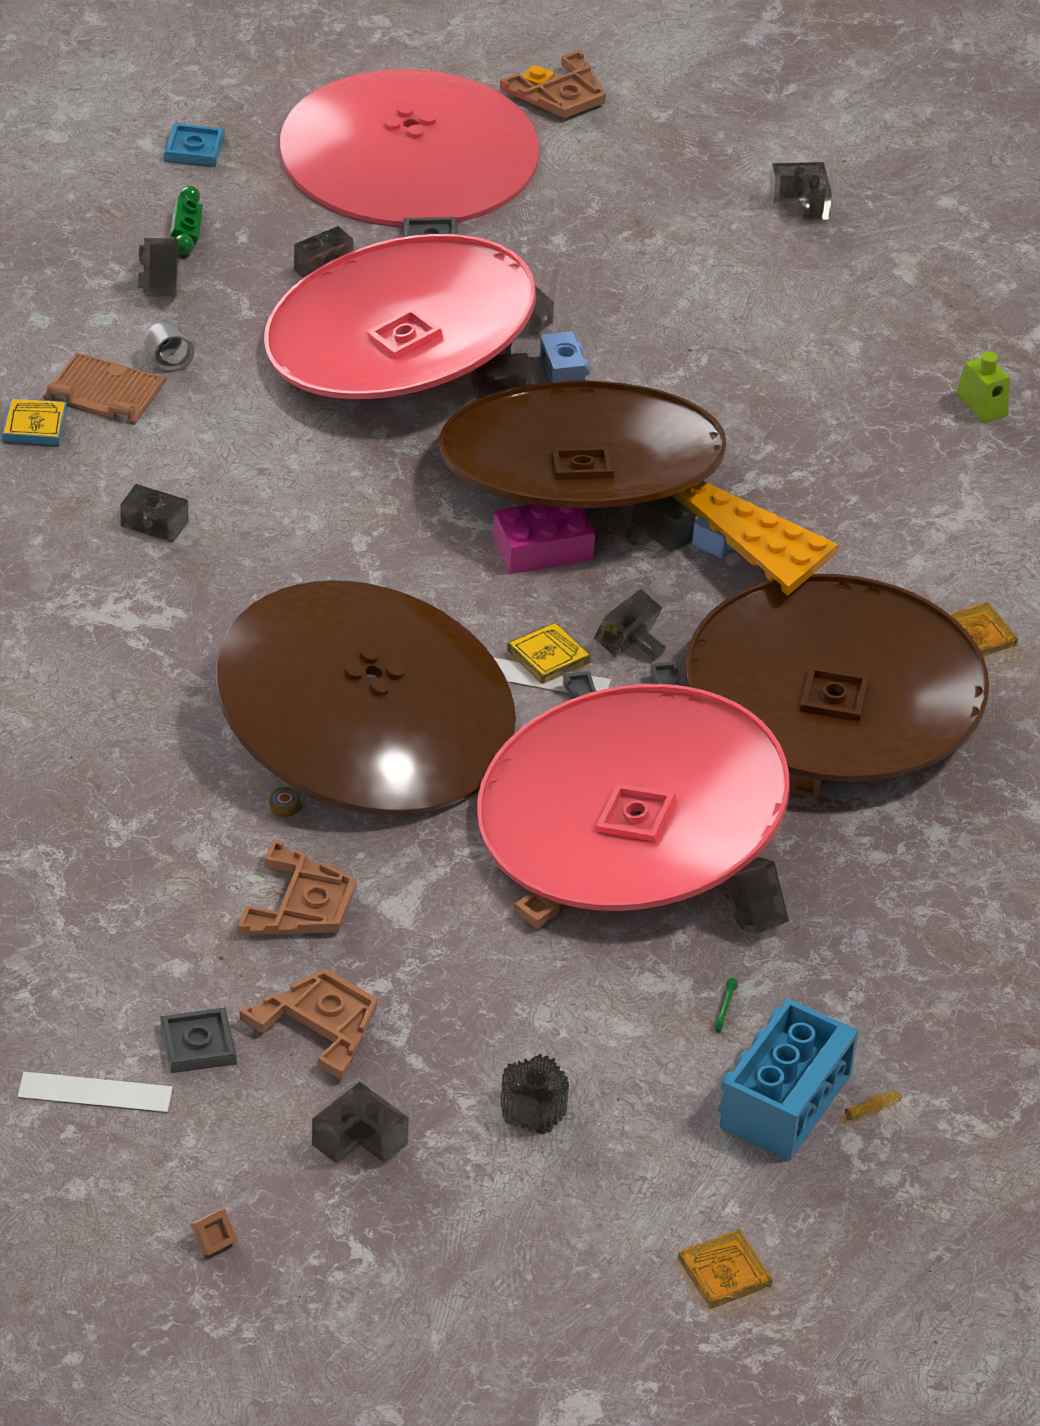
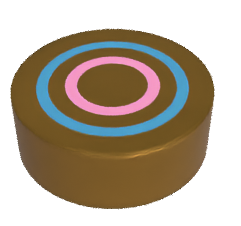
[269,787,300,817]

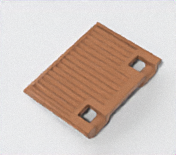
[43,352,167,425]

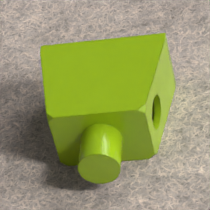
[956,351,1010,423]

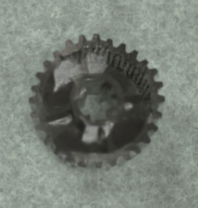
[500,1054,569,1134]

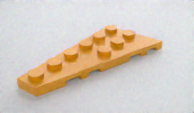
[677,481,838,596]

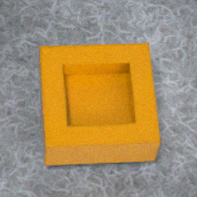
[522,65,555,86]

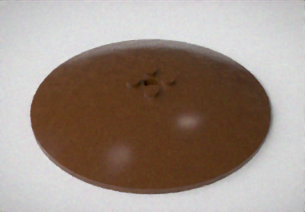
[440,380,726,508]
[686,573,989,782]
[215,580,516,815]

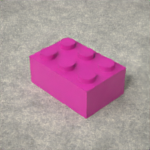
[493,504,595,574]

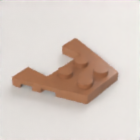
[500,50,606,118]
[237,839,357,935]
[240,968,378,1080]

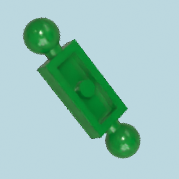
[170,186,203,256]

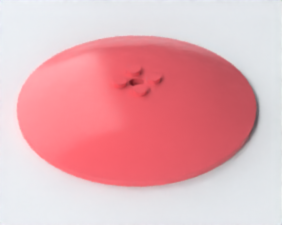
[280,69,539,227]
[264,234,536,399]
[477,684,790,911]

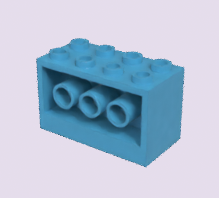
[718,998,859,1161]

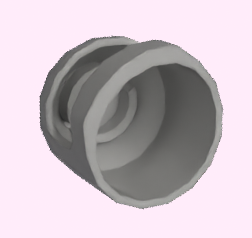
[144,322,195,371]

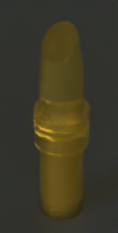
[845,1091,903,1121]

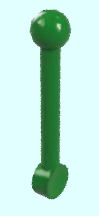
[715,978,738,1031]

